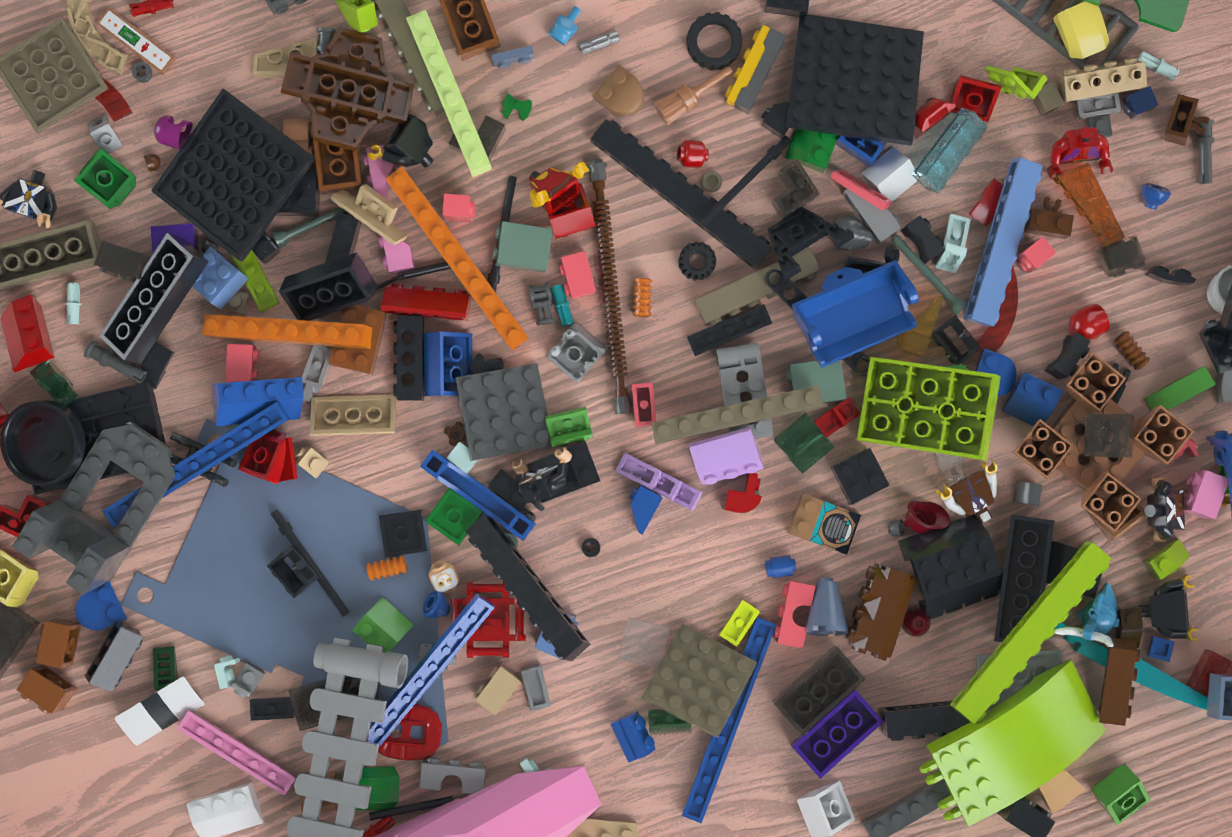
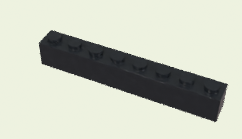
[465,514,591,661]

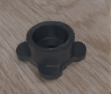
[885,244,900,263]

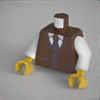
[936,459,997,523]

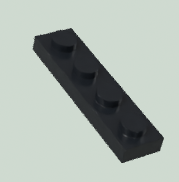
[687,304,772,356]

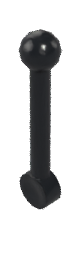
[376,272,405,290]

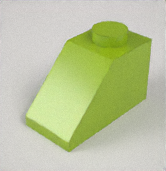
[335,0,378,32]
[1143,538,1190,580]

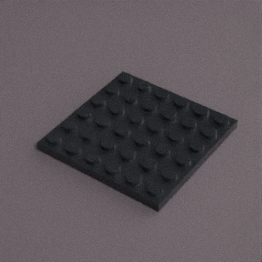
[785,14,924,146]
[151,88,316,262]

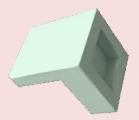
[447,442,478,474]

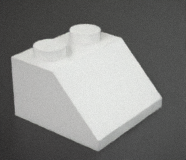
[797,781,855,837]

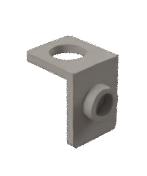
[87,114,122,153]

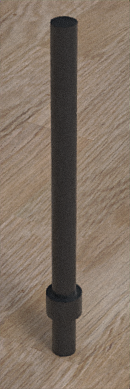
[700,136,791,225]
[487,176,517,293]
[270,509,350,617]

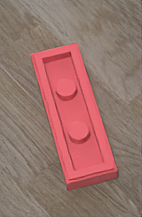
[830,169,892,210]

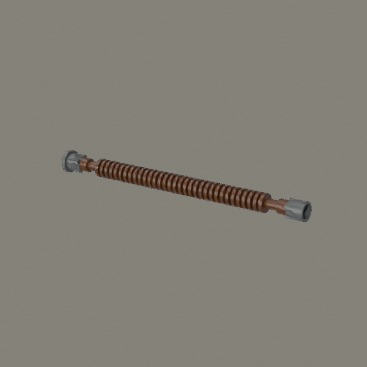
[586,159,632,415]

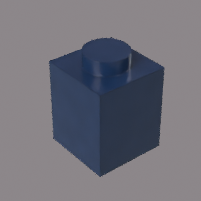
[1122,86,1159,119]

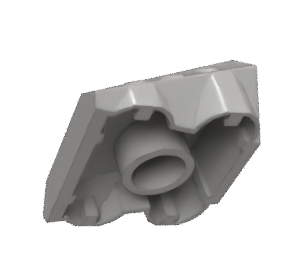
[546,322,606,383]

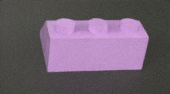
[689,427,764,485]

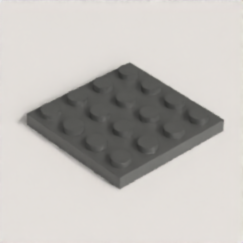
[455,363,552,461]

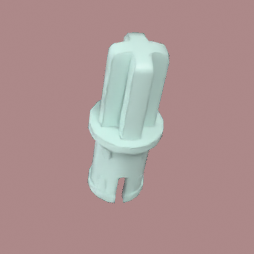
[1138,51,1180,81]
[65,282,82,324]

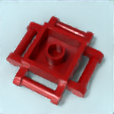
[450,581,526,658]

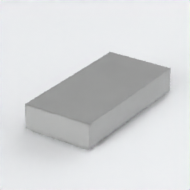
[520,664,551,711]

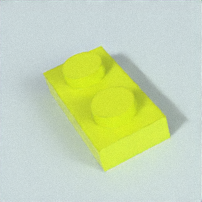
[719,600,760,647]

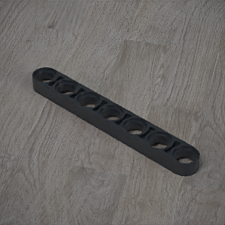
[764,269,870,376]

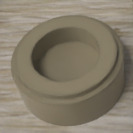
[701,171,722,193]

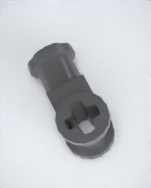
[528,282,555,326]

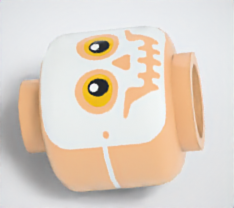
[428,561,459,593]

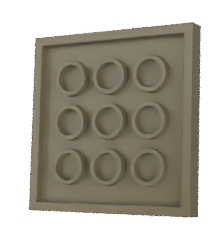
[0,17,109,134]
[642,624,757,738]

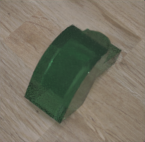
[30,360,79,406]

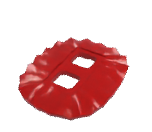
[378,704,442,761]

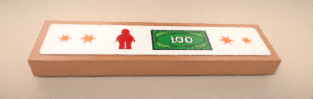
[96,7,176,75]

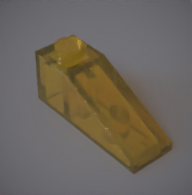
[896,295,944,358]

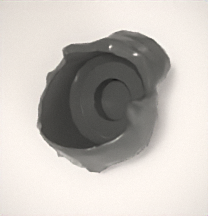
[832,215,873,251]

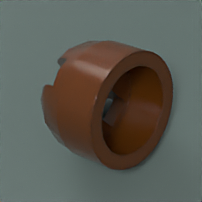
[144,154,161,172]

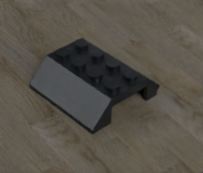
[898,514,1003,620]

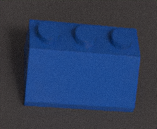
[424,331,472,397]

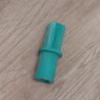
[550,284,573,327]

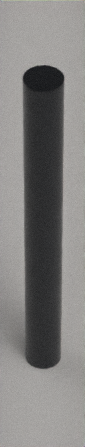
[369,795,454,821]

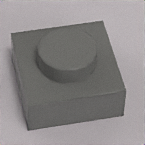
[1087,115,1112,137]

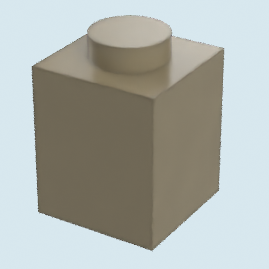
[1034,81,1065,116]

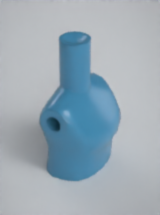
[548,6,581,46]

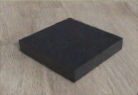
[379,509,427,557]

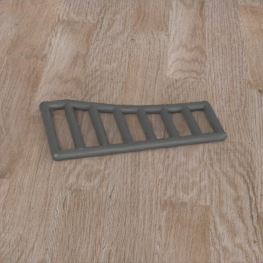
[992,0,1139,70]

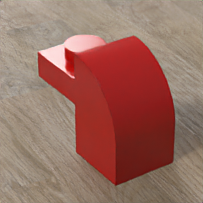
[724,473,762,513]

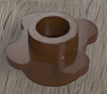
[444,422,466,446]

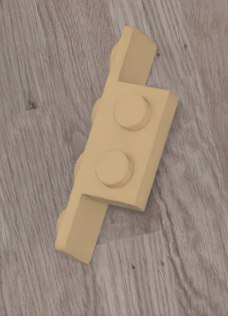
[331,184,407,245]

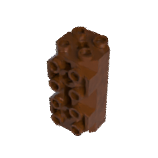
[845,563,916,661]

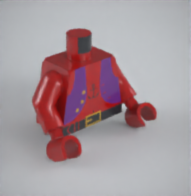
[1047,127,1113,179]

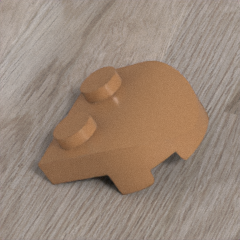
[592,65,644,117]

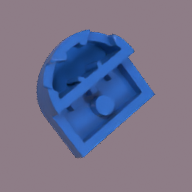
[975,349,1017,397]
[75,581,127,631]

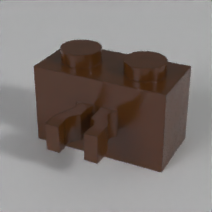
[1164,94,1209,146]
[1024,197,1074,239]

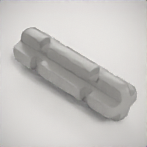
[579,30,620,55]

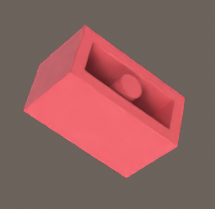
[442,194,476,223]
[1016,237,1056,273]
[558,251,596,300]
[225,344,259,383]
[631,382,657,428]

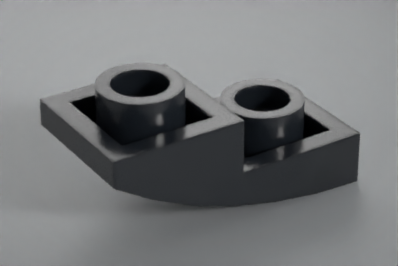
[1146,265,1196,285]

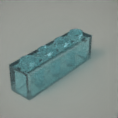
[911,108,988,193]

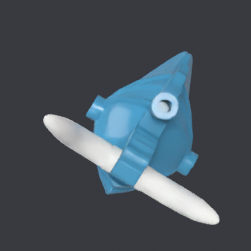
[1054,583,1119,647]

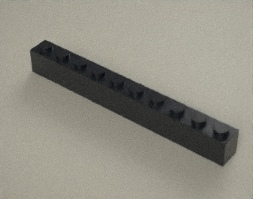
[590,119,772,270]

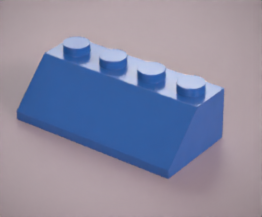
[212,377,303,426]

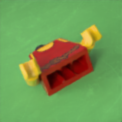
[529,161,589,215]

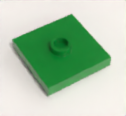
[425,488,483,546]

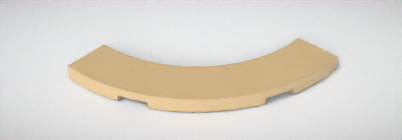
[66,0,129,76]

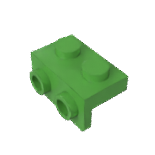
[545,407,593,447]

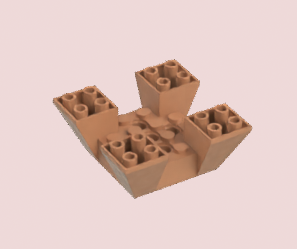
[1013,352,1194,533]

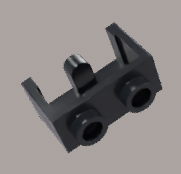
[932,314,981,365]
[267,545,320,598]

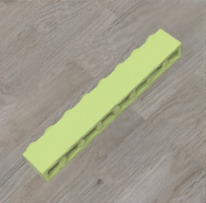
[406,10,492,177]

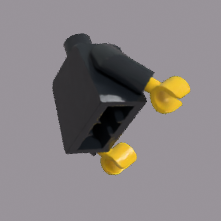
[368,114,433,168]
[1138,575,1198,641]

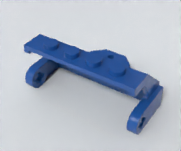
[792,260,919,368]

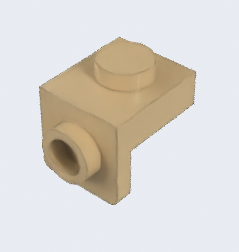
[294,444,329,478]

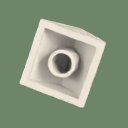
[861,147,920,201]

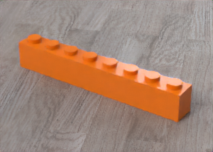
[202,314,372,349]

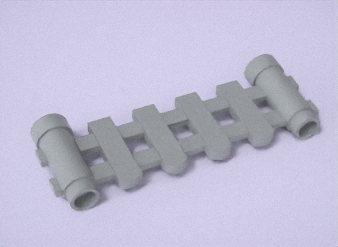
[287,637,408,837]

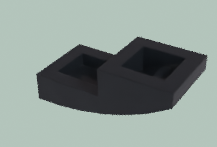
[141,342,175,389]

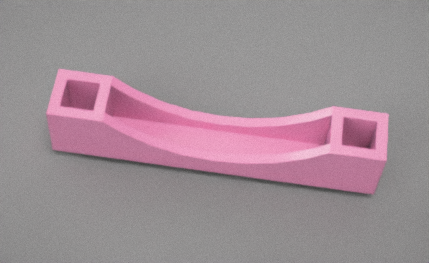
[363,145,415,274]

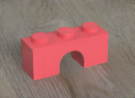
[774,580,815,648]

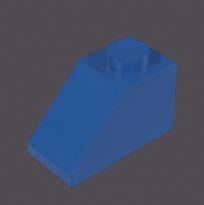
[629,485,663,535]

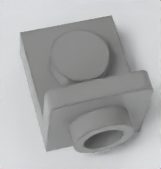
[231,663,265,698]

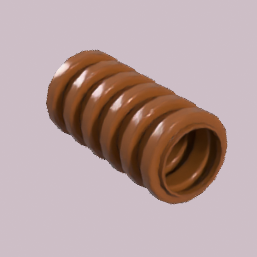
[1113,331,1150,370]

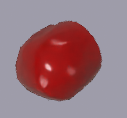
[1068,304,1110,341]

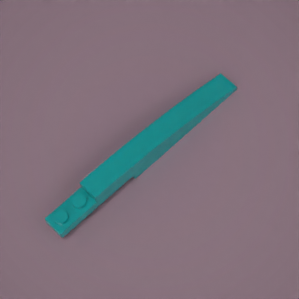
[1054,623,1208,710]

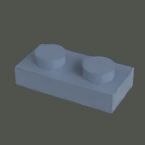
[491,46,535,69]

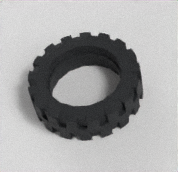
[686,12,743,70]

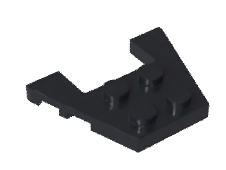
[768,207,854,281]

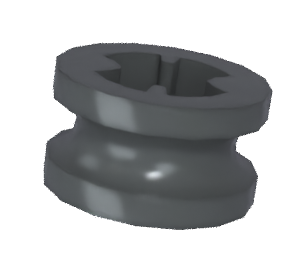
[132,62,153,83]

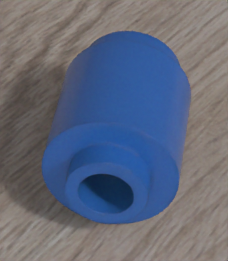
[765,555,796,579]

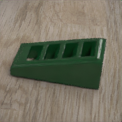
[153,646,178,691]

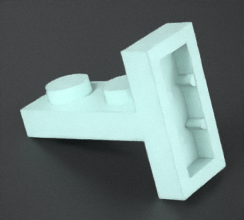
[935,214,971,273]

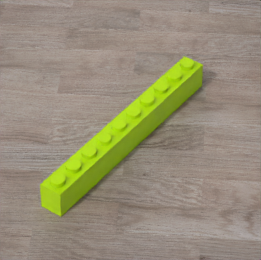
[950,541,1112,724]

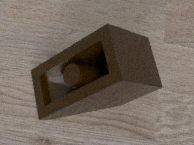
[1115,606,1143,648]

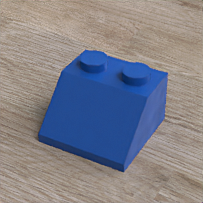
[1002,372,1063,426]

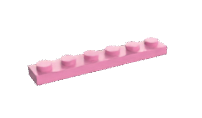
[177,710,297,796]

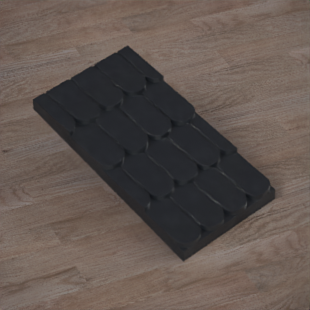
[32,381,166,495]

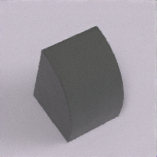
[1013,481,1042,506]

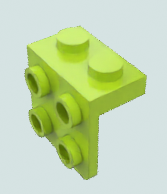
[984,65,1047,100]

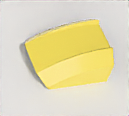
[1053,2,1109,59]
[0,549,39,608]

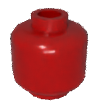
[677,140,709,168]

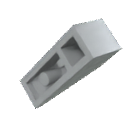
[842,189,901,245]

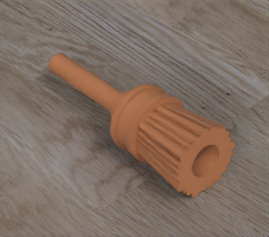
[653,66,734,126]

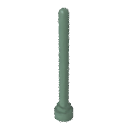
[272,207,348,249]
[892,235,968,315]

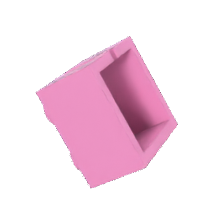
[1184,470,1229,519]

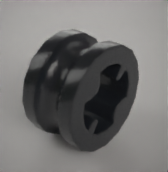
[582,538,601,557]

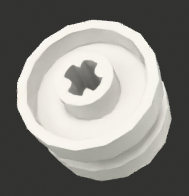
[1206,265,1232,315]

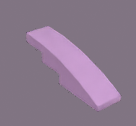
[615,453,702,511]

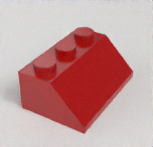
[0,294,55,373]

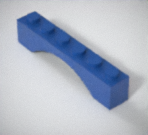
[420,450,537,541]

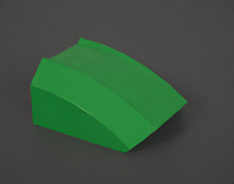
[73,147,137,209]
[355,766,400,810]

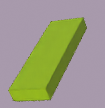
[232,250,280,313]

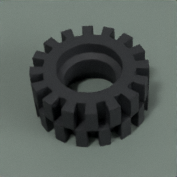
[678,241,717,281]

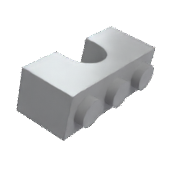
[419,757,487,794]

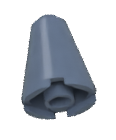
[806,577,848,636]

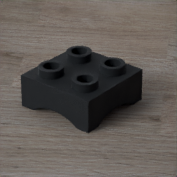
[900,215,944,264]
[1044,332,1091,380]

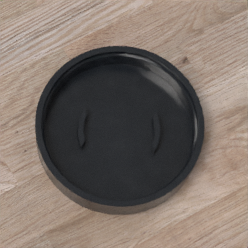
[0,400,86,486]

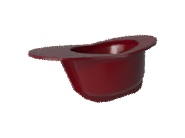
[903,501,950,534]

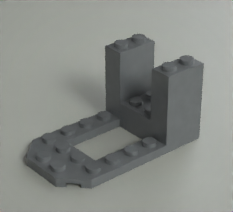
[12,423,176,595]

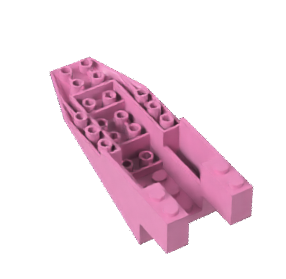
[374,766,601,837]

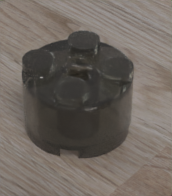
[1096,236,1146,278]

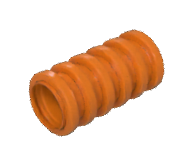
[633,278,652,317]
[366,555,407,581]

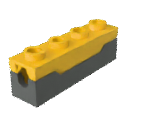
[725,25,786,114]

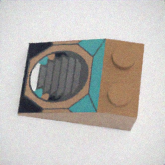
[788,494,861,555]

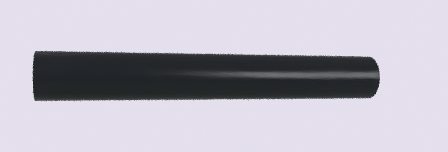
[403,261,451,279]

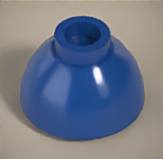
[1141,183,1171,210]
[423,590,451,619]

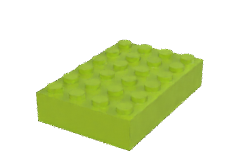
[857,357,1001,461]

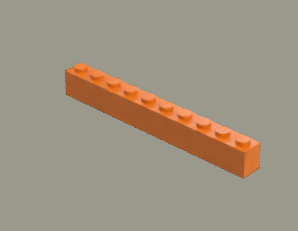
[385,167,529,350]

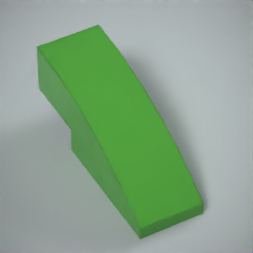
[1143,366,1216,411]

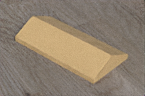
[310,395,396,436]

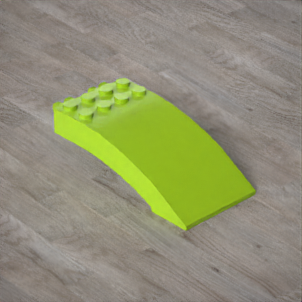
[919,659,1106,826]

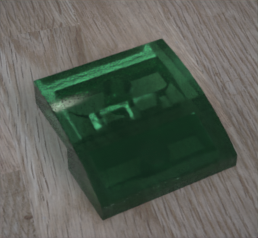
[774,412,834,474]

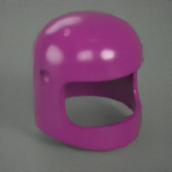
[154,115,193,150]

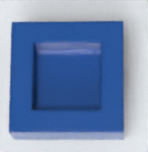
[1147,636,1174,662]

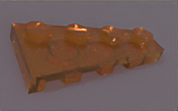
[1053,162,1125,246]

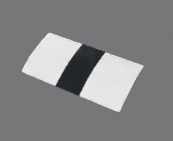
[115,677,205,745]

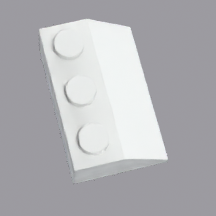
[186,782,264,837]

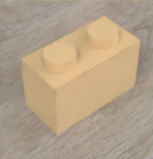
[475,665,522,716]

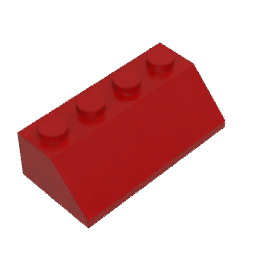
[381,283,471,321]

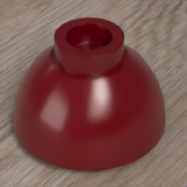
[902,607,931,637]

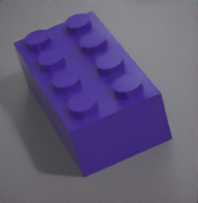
[790,687,884,779]

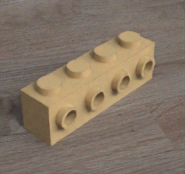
[1057,57,1147,102]

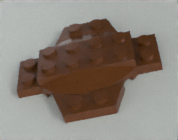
[281,27,415,151]

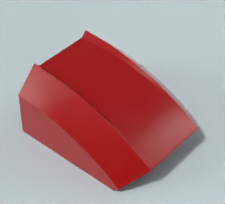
[914,98,956,140]
[238,429,286,485]

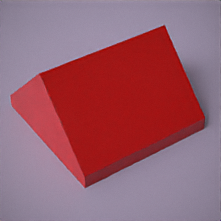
[951,75,1001,122]

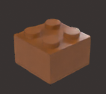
[35,618,81,668]
[16,665,78,714]

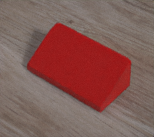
[279,437,298,482]

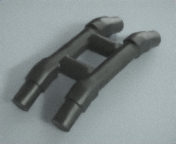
[169,431,237,487]

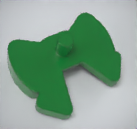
[502,94,532,121]

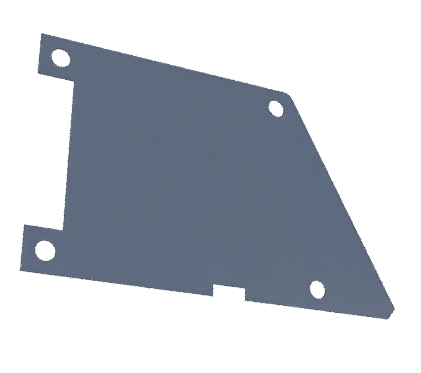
[121,419,449,747]

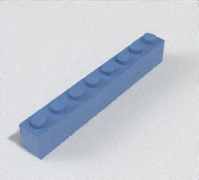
[963,157,1043,327]

